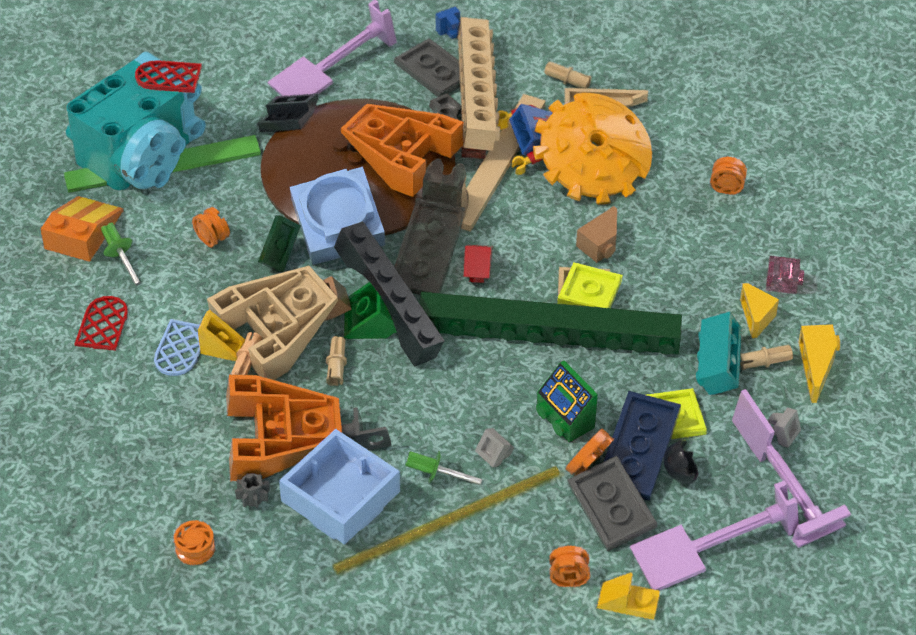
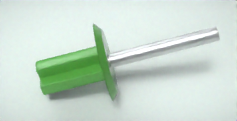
[101,223,140,285]
[405,451,482,485]

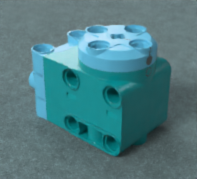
[66,52,206,190]

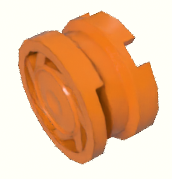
[710,157,747,195]
[192,207,230,247]
[174,520,215,565]
[549,546,590,587]

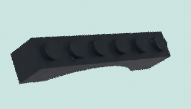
[334,221,444,367]

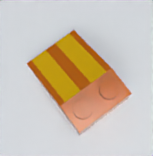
[40,196,123,262]

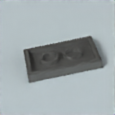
[394,38,460,97]
[567,456,657,551]

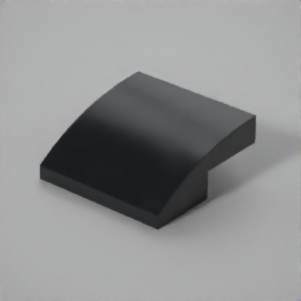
[257,93,319,132]

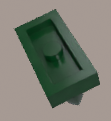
[258,215,301,272]

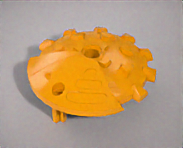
[533,93,652,205]

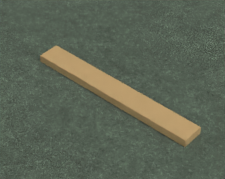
[448,94,545,232]

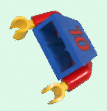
[497,104,552,175]

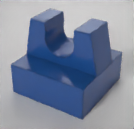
[436,6,460,39]

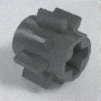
[235,473,270,508]

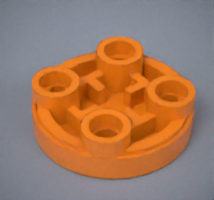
[565,428,614,476]

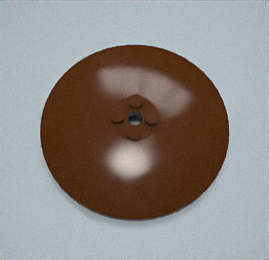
[261,98,456,236]

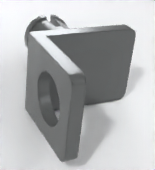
[341,407,392,450]

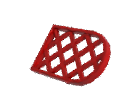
[135,60,202,93]
[74,296,128,351]

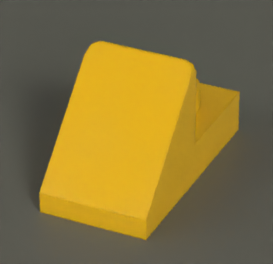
[597,573,660,620]

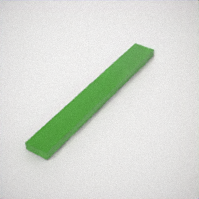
[64,135,261,193]

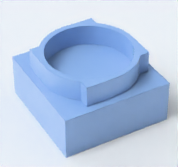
[290,167,385,265]
[279,429,400,545]

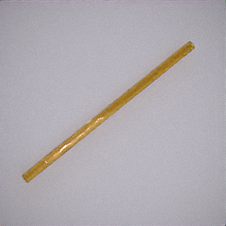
[332,466,560,575]

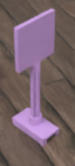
[267,0,397,96]
[732,389,851,548]
[630,480,799,590]

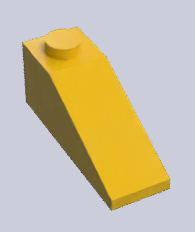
[798,324,840,403]

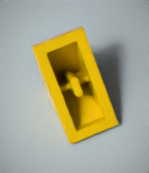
[740,283,779,338]
[198,310,245,361]

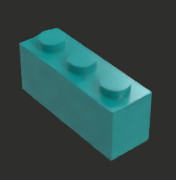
[696,311,742,395]

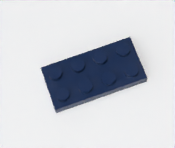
[604,391,681,501]

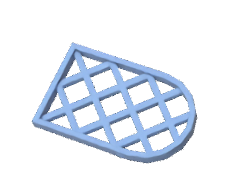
[154,319,200,376]

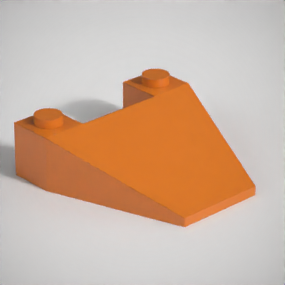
[341,104,464,197]
[226,375,342,481]

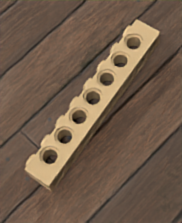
[458,17,500,151]

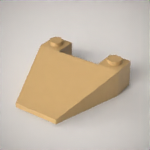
[207,266,338,380]

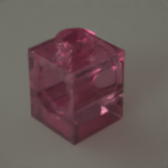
[765,256,804,294]

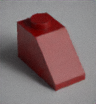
[463,245,493,283]

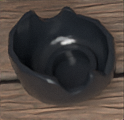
[663,439,699,484]

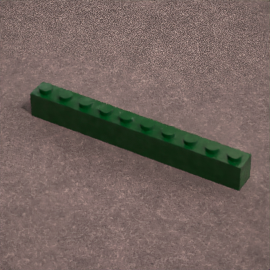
[419,292,682,355]

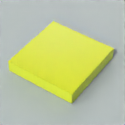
[557,262,623,308]
[647,388,707,439]

